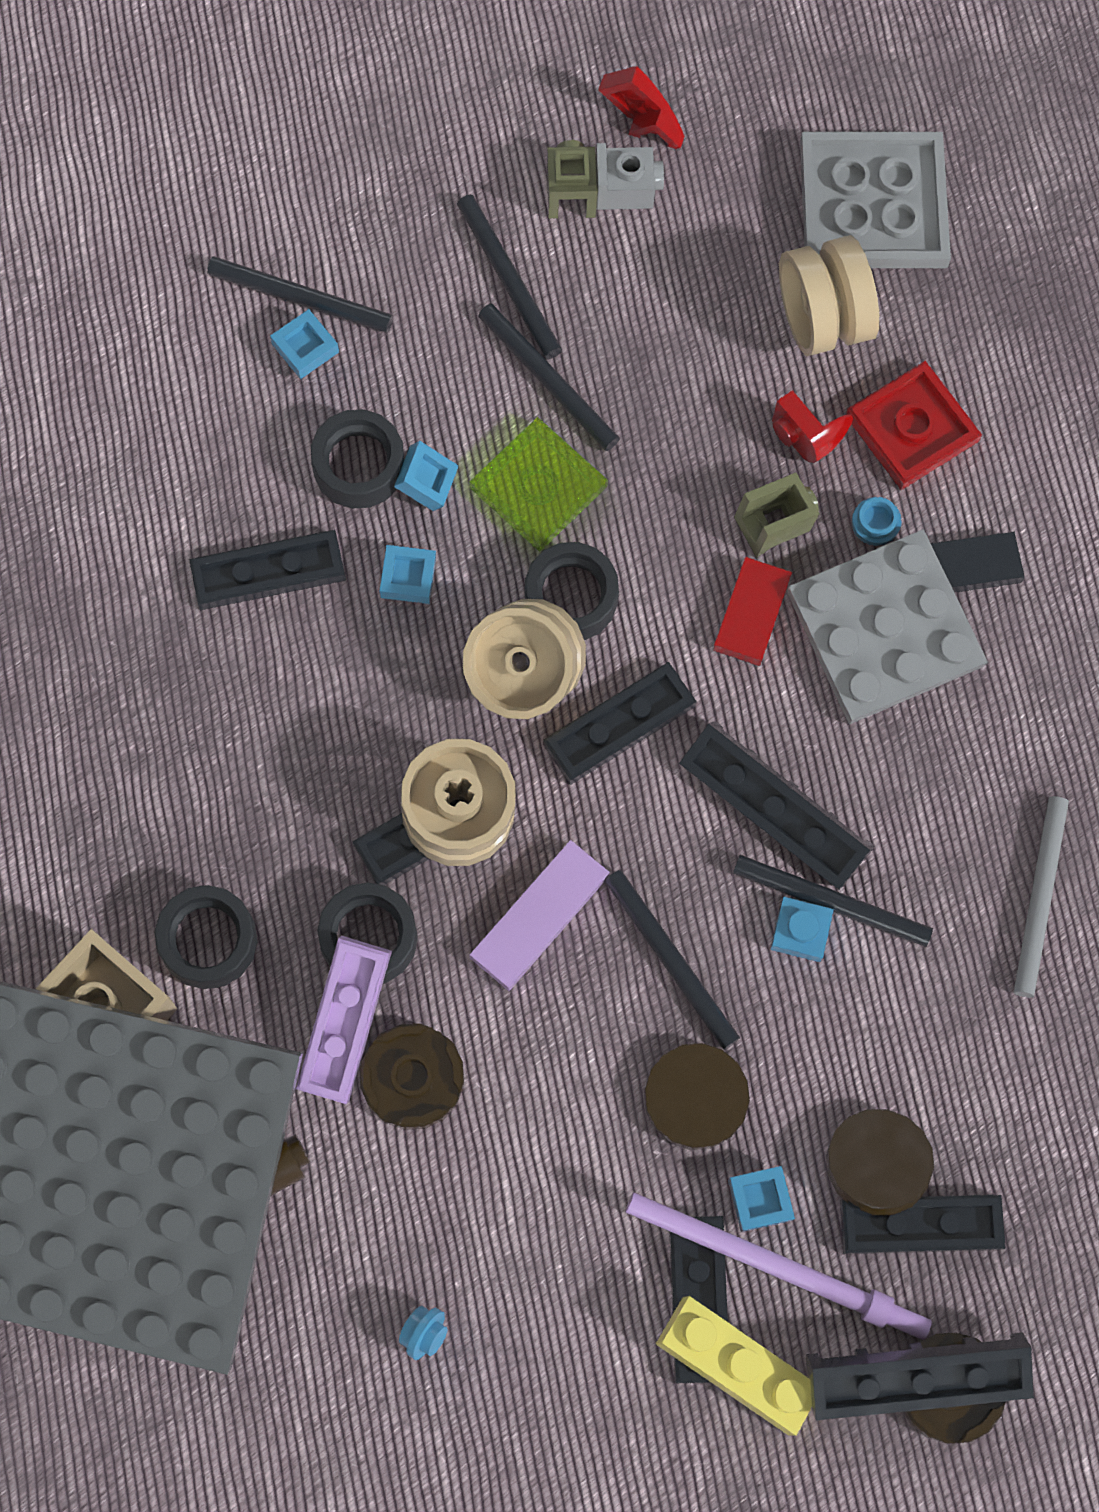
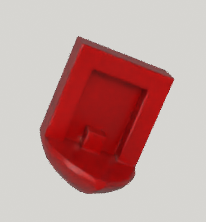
[772,390,853,463]

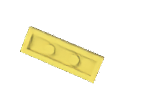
[656,1296,812,1436]

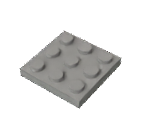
[800,132,951,268]
[786,529,988,725]

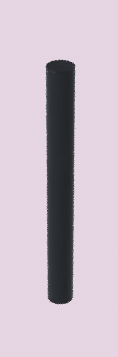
[457,194,562,359]
[207,256,393,333]
[478,303,620,451]
[733,855,933,947]
[604,869,740,1050]

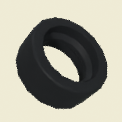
[311,409,404,509]
[524,542,619,641]
[317,882,418,984]
[154,885,258,989]

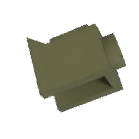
[547,140,598,219]
[734,472,820,558]

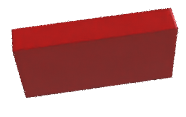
[713,557,792,666]

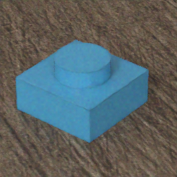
[270,309,339,379]
[394,441,459,511]
[380,545,436,604]
[770,897,834,962]
[728,1166,795,1232]

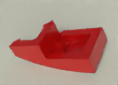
[598,66,685,149]

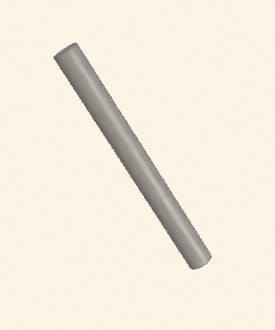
[1013,796,1069,998]

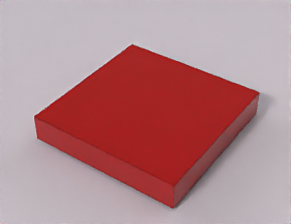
[845,360,982,490]

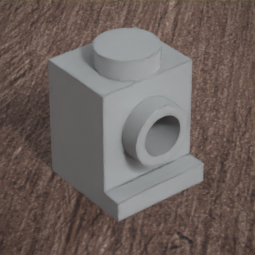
[595,143,664,210]

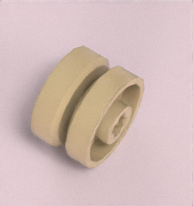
[779,235,879,357]
[463,599,586,719]
[401,739,515,866]

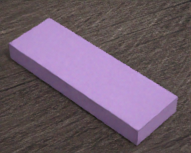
[470,840,610,991]
[296,936,392,1104]

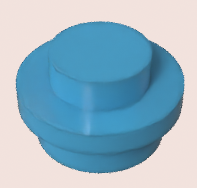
[851,497,902,546]
[399,1306,448,1360]

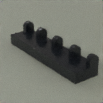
[679,721,875,890]
[806,1332,1034,1421]

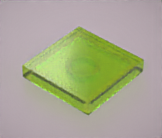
[469,417,608,552]

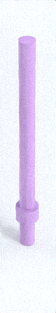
[625,1192,932,1340]

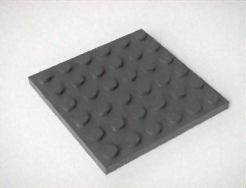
[0,981,303,1375]

